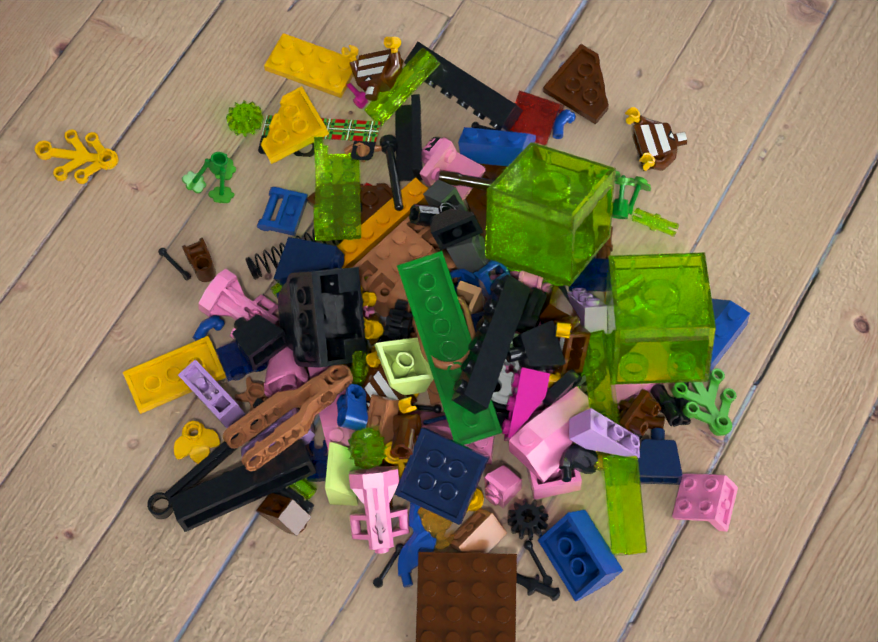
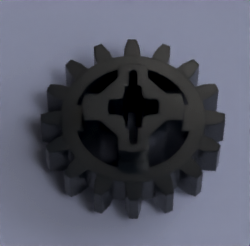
[384,299,413,341]

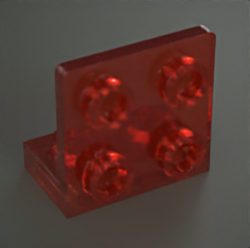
[511,90,565,145]

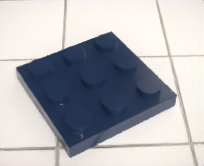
[395,427,489,525]

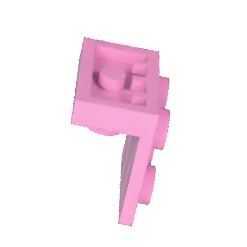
[420,138,485,201]
[672,474,738,532]

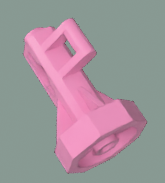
[198,269,280,339]
[349,466,410,553]

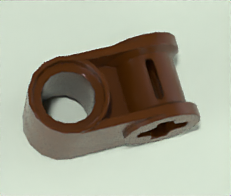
[182,237,216,282]

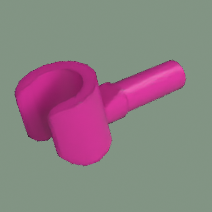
[347,83,368,109]

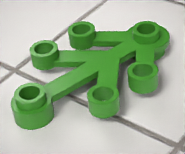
[671,355,737,436]

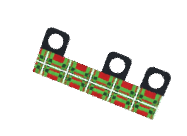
[258,115,380,160]

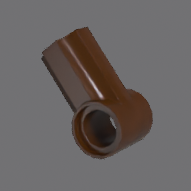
[391,414,422,459]

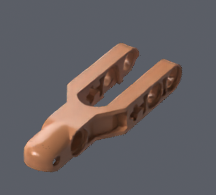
[223,365,353,471]

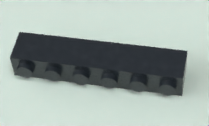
[404,42,523,132]
[452,274,531,414]
[170,439,317,532]

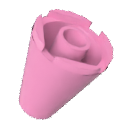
[264,347,310,398]

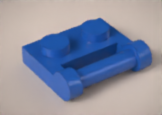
[257,187,308,236]

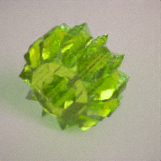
[226,100,264,138]
[347,427,387,469]

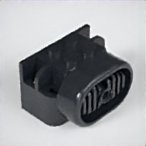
[278,267,367,367]

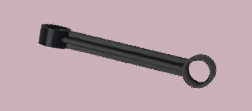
[147,419,262,520]

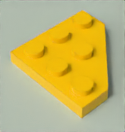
[261,86,329,164]

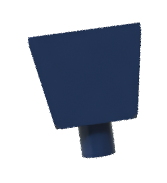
[634,428,682,485]

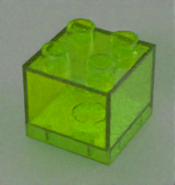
[486,142,616,287]
[606,252,716,385]

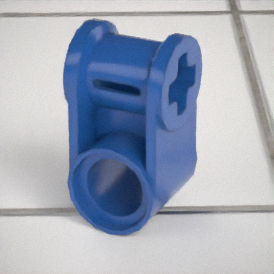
[337,384,368,432]

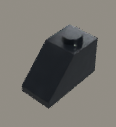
[430,209,483,250]

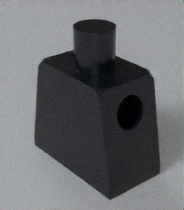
[232,315,288,370]
[506,320,566,371]

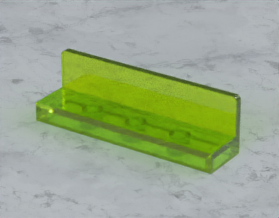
[364,48,440,126]
[584,330,620,425]
[603,456,647,556]

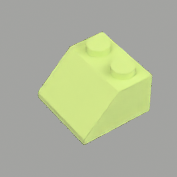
[374,337,434,395]
[325,442,366,506]

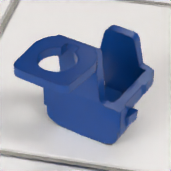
[450,258,510,299]

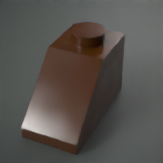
[256,493,311,536]

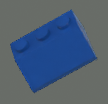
[458,127,536,168]
[670,298,750,375]
[538,510,624,602]

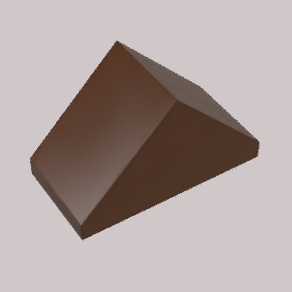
[540,285,581,323]

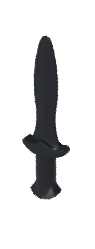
[517,573,560,601]

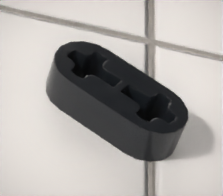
[542,369,582,407]

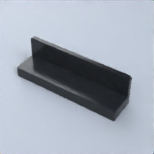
[395,94,423,181]

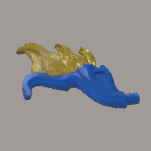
[397,496,455,588]

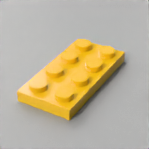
[264,33,353,98]
[123,336,226,414]

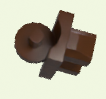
[618,388,661,435]

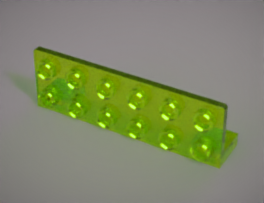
[313,137,361,241]

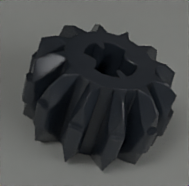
[507,499,549,541]

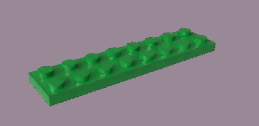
[397,251,502,446]

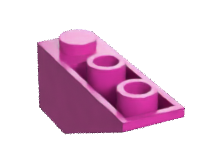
[502,367,550,441]

